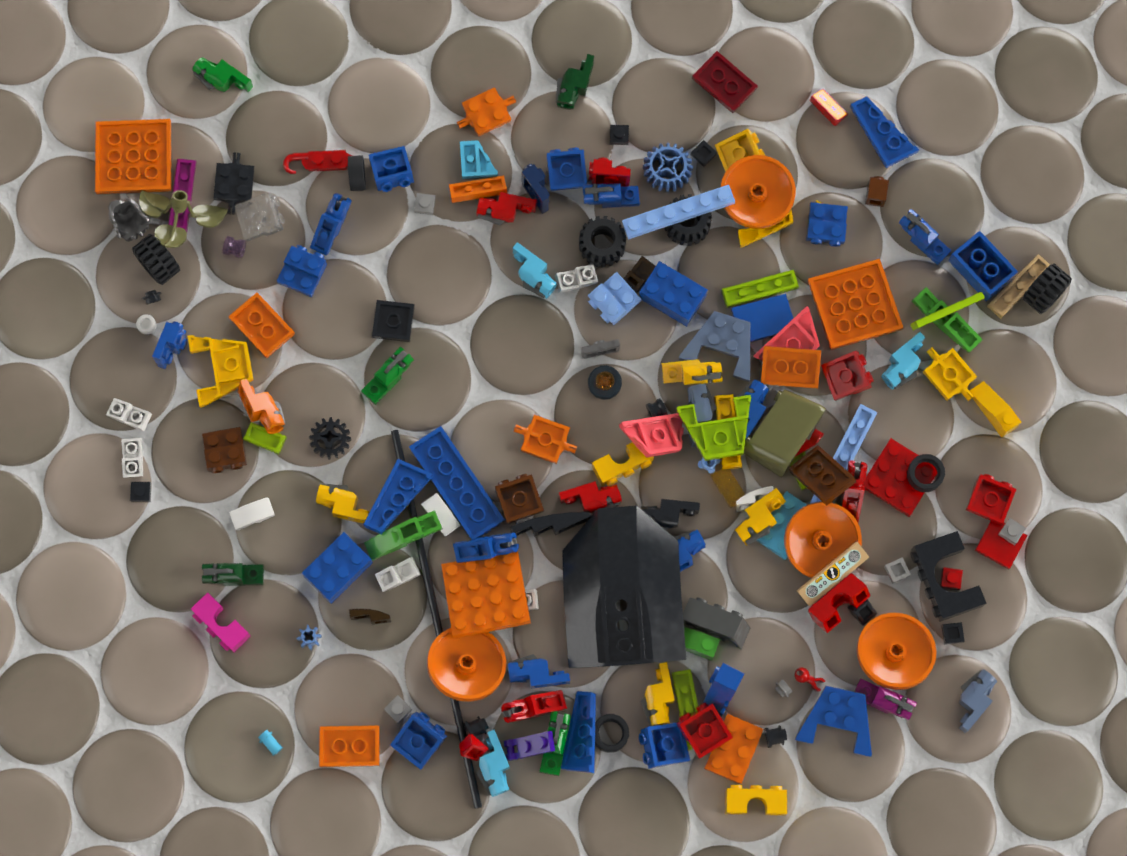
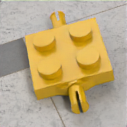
[923,347,977,401]

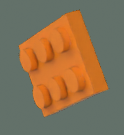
[228,292,295,359]
[761,346,821,389]
[704,714,764,785]
[319,725,380,767]

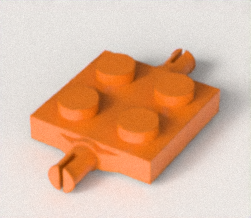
[457,87,516,137]
[513,415,577,464]

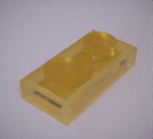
[710,469,746,509]

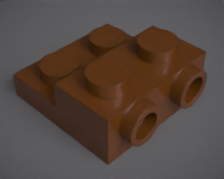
[202,427,247,474]
[495,474,544,524]

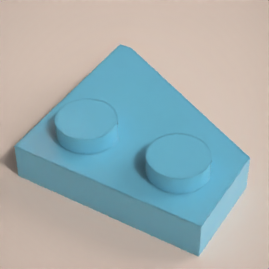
[460,140,498,179]

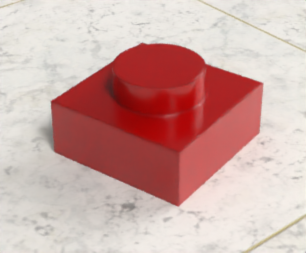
[940,567,963,590]

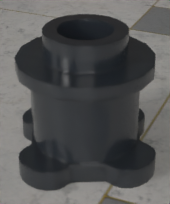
[464,716,489,737]
[764,725,787,748]

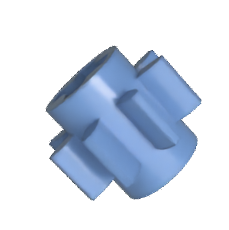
[297,625,322,650]

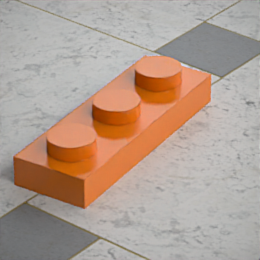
[449,175,507,203]

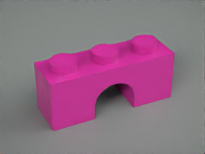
[191,592,251,652]

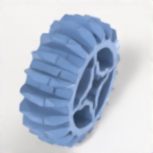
[642,142,693,193]

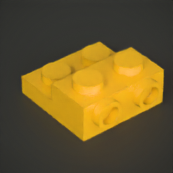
[715,129,765,172]

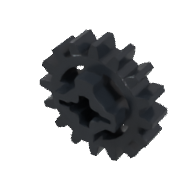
[309,417,351,460]

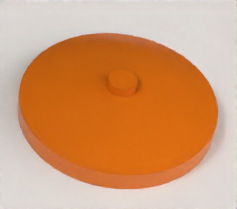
[721,155,796,229]
[784,502,862,578]
[857,613,936,690]
[427,628,506,702]

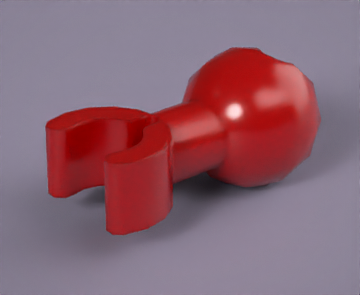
[794,667,825,692]

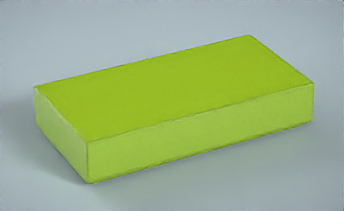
[243,422,287,455]

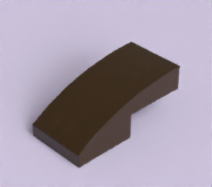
[623,256,656,294]
[349,609,391,625]

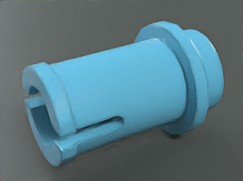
[258,730,283,756]

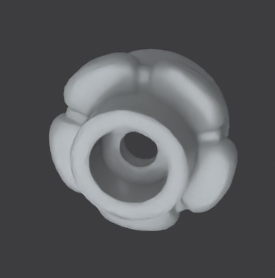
[775,679,793,698]

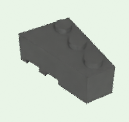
[683,597,751,649]

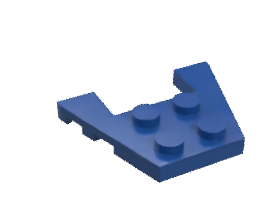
[795,686,872,757]

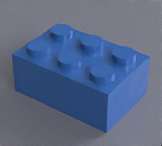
[948,231,1018,302]
[639,261,708,327]
[302,532,373,604]

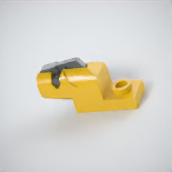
[661,359,723,385]
[316,484,369,524]
[735,488,786,546]
[641,662,675,726]

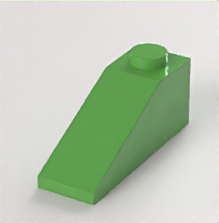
[684,627,720,661]

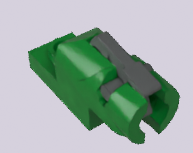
[192,57,253,92]
[361,347,414,405]
[540,711,571,776]

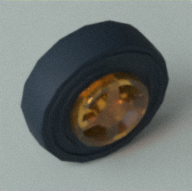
[588,365,622,400]

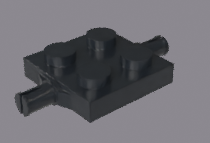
[213,152,254,215]

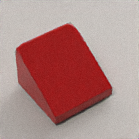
[459,734,488,761]

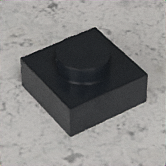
[610,125,629,145]
[691,140,717,167]
[130,482,152,502]
[941,622,965,645]

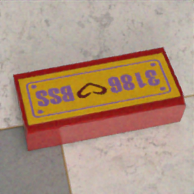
[810,89,848,126]

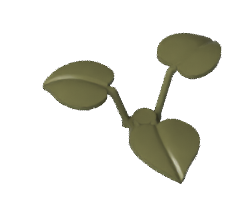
[139,190,228,248]

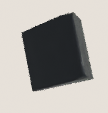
[847,599,877,626]

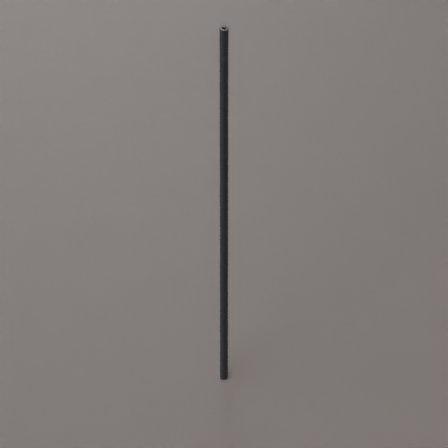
[391,430,482,809]

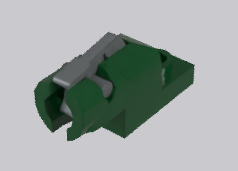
[556,54,594,110]
[202,563,264,586]

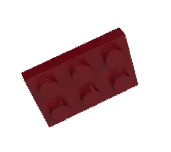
[692,51,758,113]

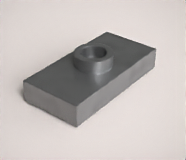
[581,339,620,359]

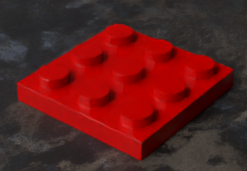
[864,438,937,517]

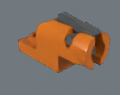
[237,379,285,434]

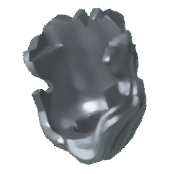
[108,198,149,242]

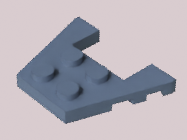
[679,311,750,382]

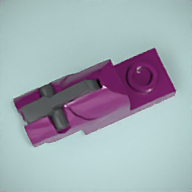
[854,678,917,720]

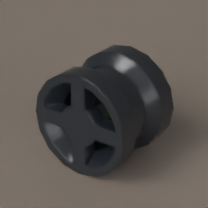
[646,398,668,417]

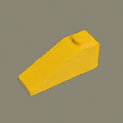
[969,381,1021,438]

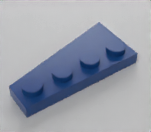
[363,459,433,535]

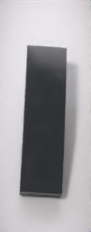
[510,512,591,537]

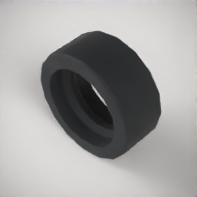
[348,155,366,191]
[907,454,945,492]
[595,714,629,753]

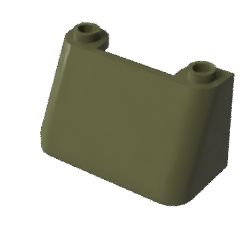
[744,389,826,478]

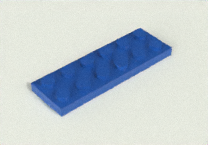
[409,426,505,540]

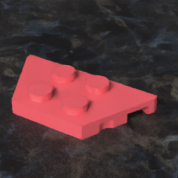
[753,306,820,361]
[619,413,684,458]

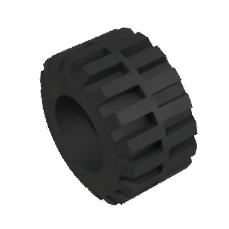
[664,194,712,246]
[579,216,626,268]
[132,234,180,285]
[1023,263,1072,314]

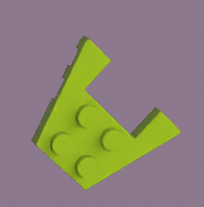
[676,395,751,461]

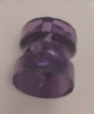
[222,236,246,258]

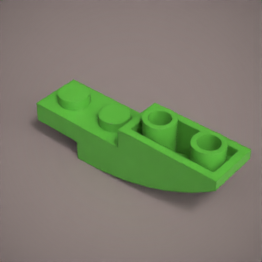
[364,510,443,561]

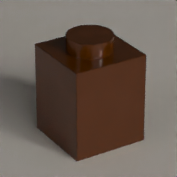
[865,176,889,207]

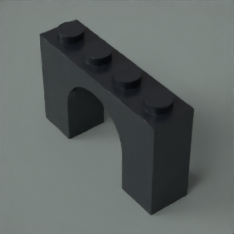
[910,531,987,622]

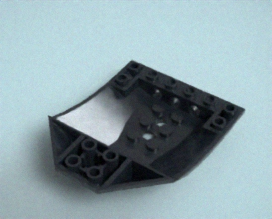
[562,505,686,668]

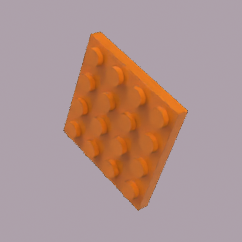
[95,119,172,194]
[808,259,904,350]
[441,551,531,638]

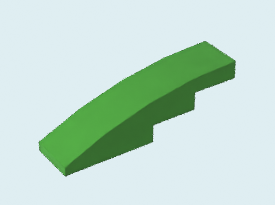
[912,287,983,353]

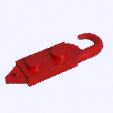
[283,150,352,174]

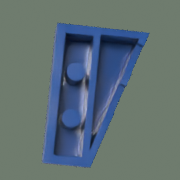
[703,663,744,717]

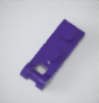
[504,731,555,761]

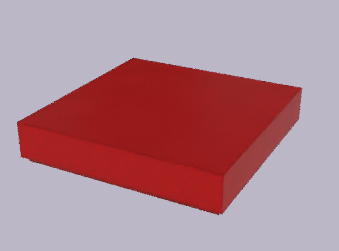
[974,521,1028,569]

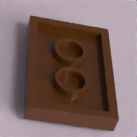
[789,445,856,506]

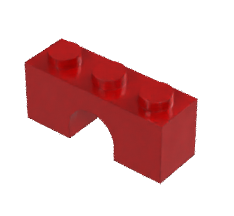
[808,573,871,633]

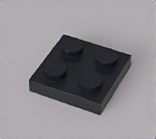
[372,300,415,342]

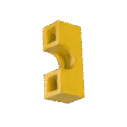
[591,442,654,487]
[725,785,787,816]

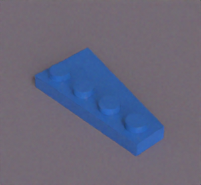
[850,96,919,168]
[561,691,596,773]

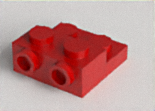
[589,157,631,187]
[821,350,874,401]
[966,474,1017,525]
[677,702,733,759]

